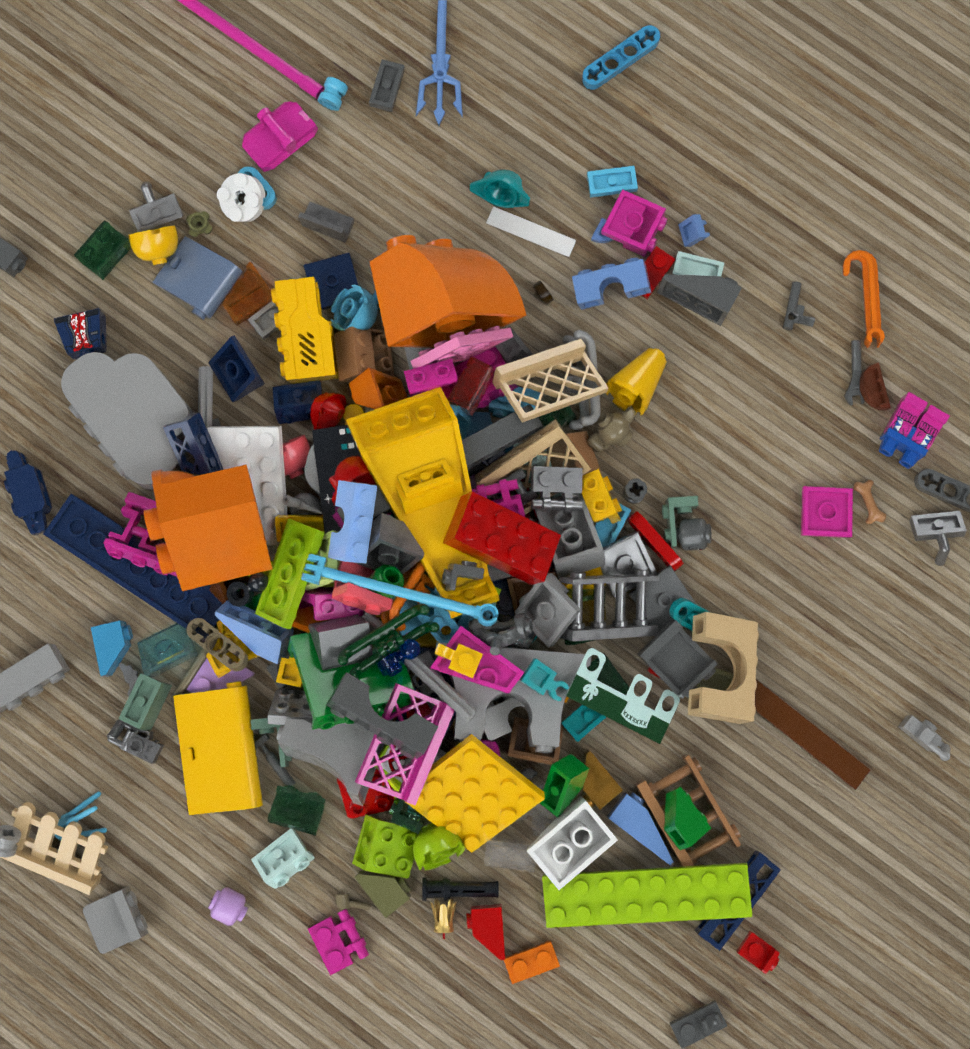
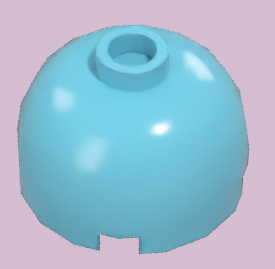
[331,284,378,331]

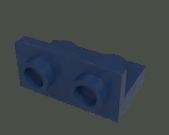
[273,380,323,424]

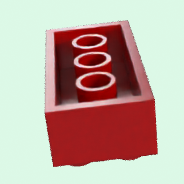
[443,491,561,585]

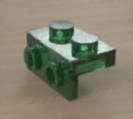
[74,220,132,280]
[268,785,326,836]

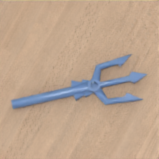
[416,0,463,126]

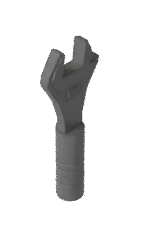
[844,340,865,405]

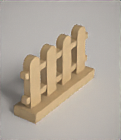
[0,802,108,895]

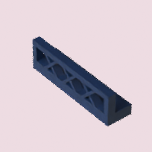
[163,412,223,475]
[695,850,781,951]

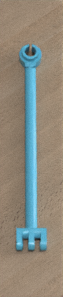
[301,554,499,626]

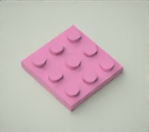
[410,326,513,369]

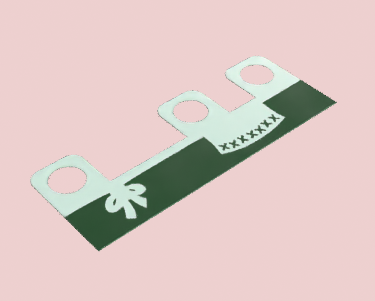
[566,648,680,744]

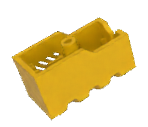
[271,277,339,384]

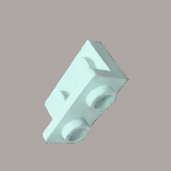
[251,828,315,889]

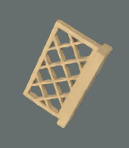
[492,339,608,423]
[474,419,591,515]

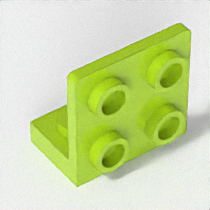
[352,814,421,879]

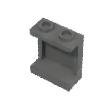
[637,619,718,699]

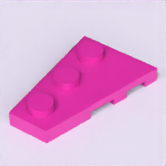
[430,626,524,694]

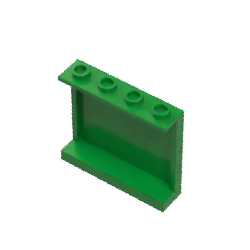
[288,619,416,730]

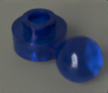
[377,639,420,677]

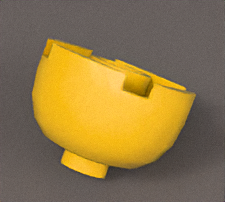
[128,225,178,265]

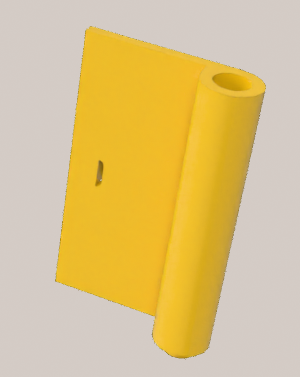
[173,681,263,815]

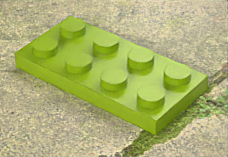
[255,518,325,630]

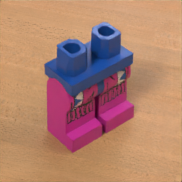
[878,392,950,469]

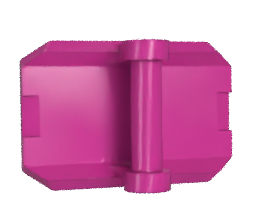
[242,102,318,172]

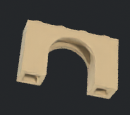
[688,612,759,724]

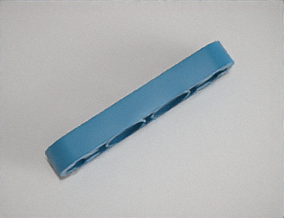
[582,25,660,90]

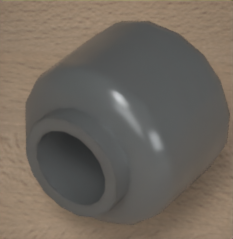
[676,518,712,551]

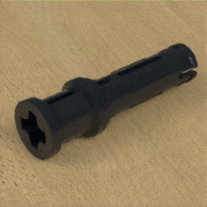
[422,878,499,901]

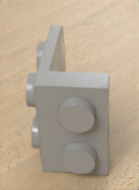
[83,886,148,954]

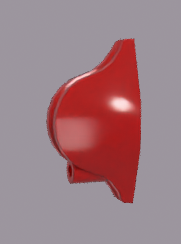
[329,456,376,506]

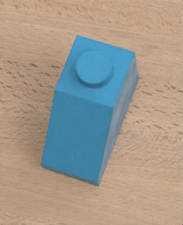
[91,620,133,677]

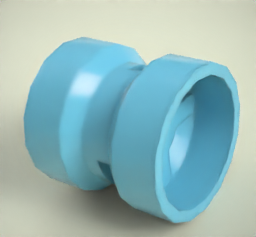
[317,77,348,111]

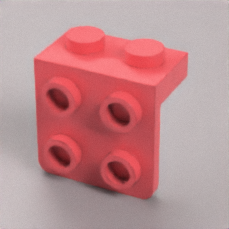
[331,561,393,615]

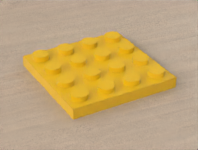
[401,734,545,853]

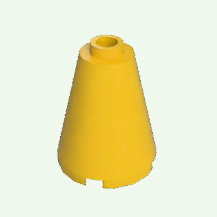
[606,348,667,415]

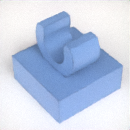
[678,214,710,247]

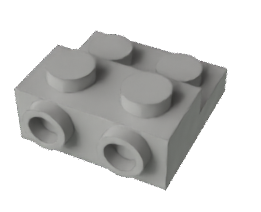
[514,573,581,648]

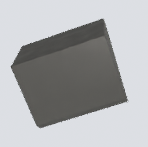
[308,614,373,670]

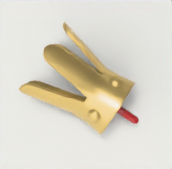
[430,899,457,939]

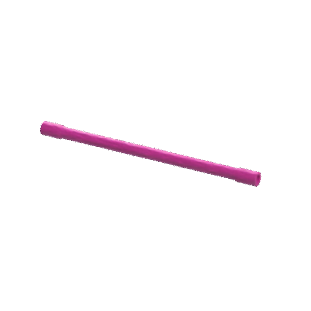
[177,0,325,99]

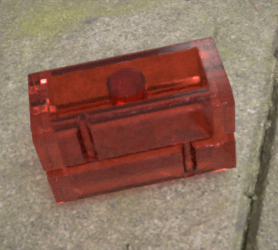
[447,356,495,416]

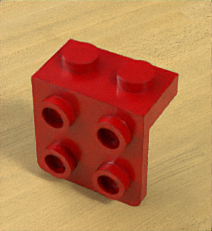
[337,768,396,819]

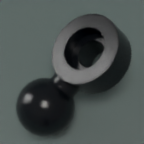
[227,572,268,607]

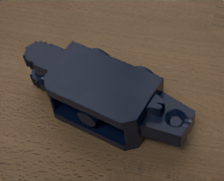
[4,450,53,535]

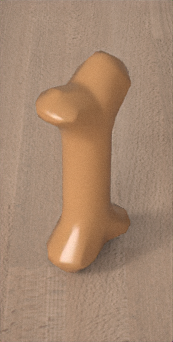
[853,480,886,524]

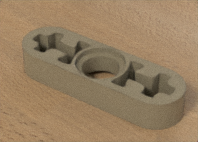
[187,618,248,672]

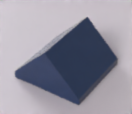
[208,335,265,402]

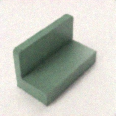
[119,673,172,731]

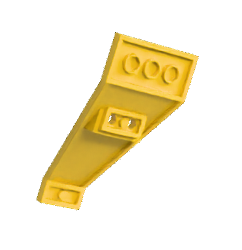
[346,387,499,619]

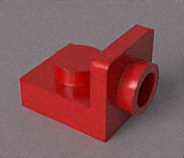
[736,931,780,974]

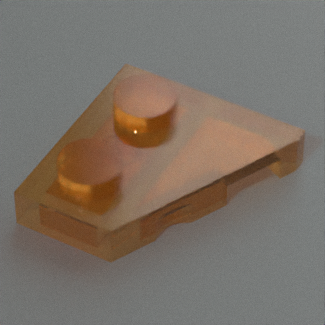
[222,262,272,326]

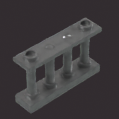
[560,569,659,641]

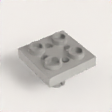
[268,688,313,725]

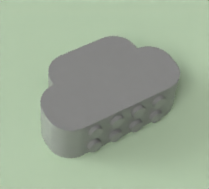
[61,352,194,492]

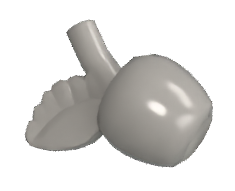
[283,492,323,515]

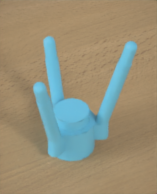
[55,792,107,841]

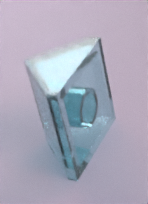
[137,623,198,677]

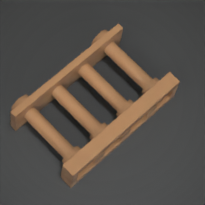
[634,755,741,867]

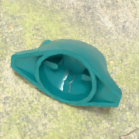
[470,169,530,208]

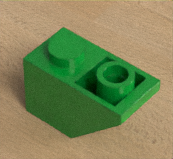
[664,787,711,850]

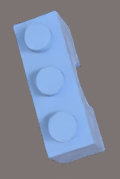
[328,480,377,564]

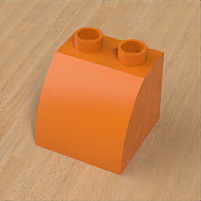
[369,235,526,348]

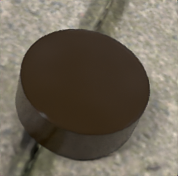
[533,281,554,305]

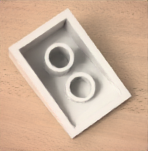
[526,796,618,890]

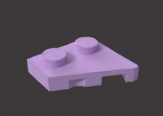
[186,658,255,693]

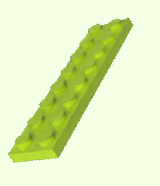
[542,863,752,928]

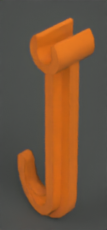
[842,250,885,348]

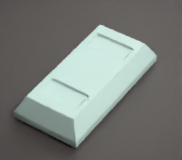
[672,251,724,276]

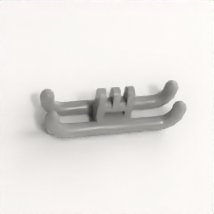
[563,330,601,430]

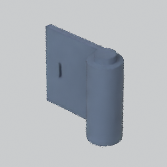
[153,236,243,320]

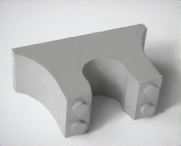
[435,642,591,753]
[277,666,410,806]

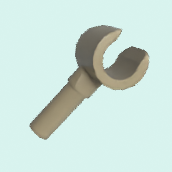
[336,893,371,910]

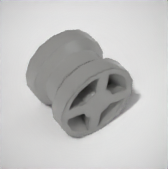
[0,825,21,857]

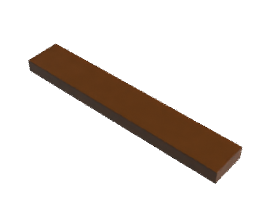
[755,680,871,790]

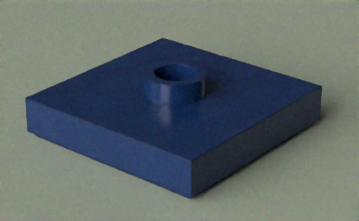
[303,253,359,310]

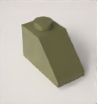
[354,871,411,918]

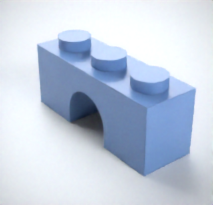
[572,258,652,310]

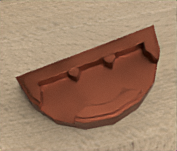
[859,362,891,411]

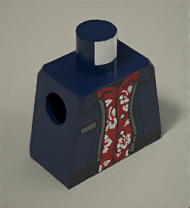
[54,308,107,359]

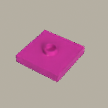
[801,486,853,538]

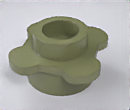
[186,211,212,237]

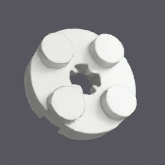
[217,173,265,222]

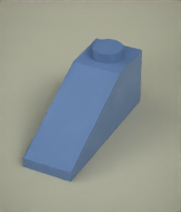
[215,600,294,664]
[607,792,673,866]

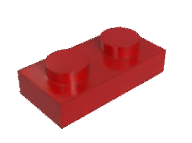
[641,246,676,300]

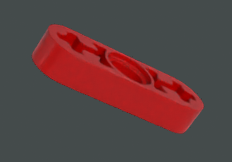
[627,511,684,572]

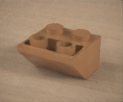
[334,326,395,382]

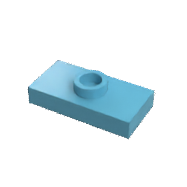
[595,503,631,547]

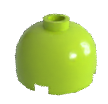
[413,823,465,870]

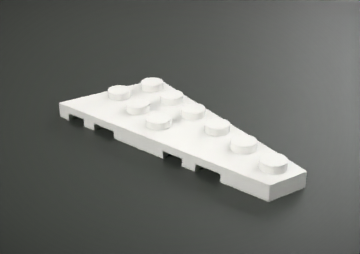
[207,426,288,561]

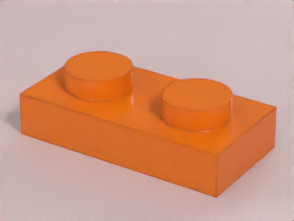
[504,940,560,984]

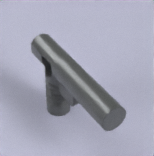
[783,282,815,330]

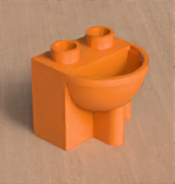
[144,465,272,591]

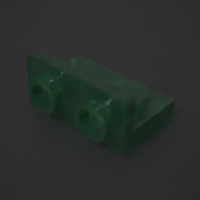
[389,798,425,834]

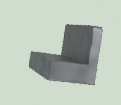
[298,202,354,243]

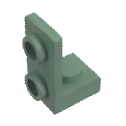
[662,496,699,549]
[251,718,292,767]

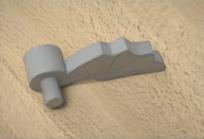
[119,663,138,697]

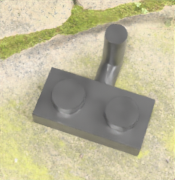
[129,182,184,232]
[909,511,967,566]

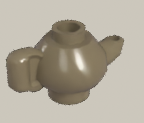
[587,406,636,452]

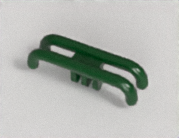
[337,604,440,679]

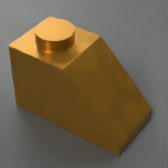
[582,750,623,810]

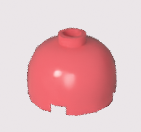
[283,435,310,479]

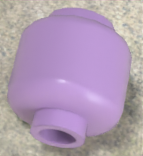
[208,887,248,926]

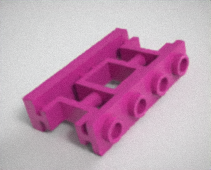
[104,492,177,576]

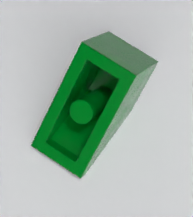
[540,754,590,818]

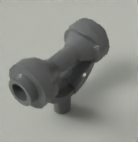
[469,613,533,655]

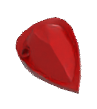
[311,393,346,430]

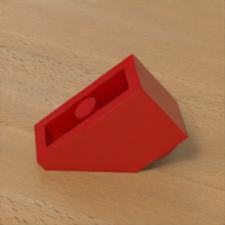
[466,904,505,960]

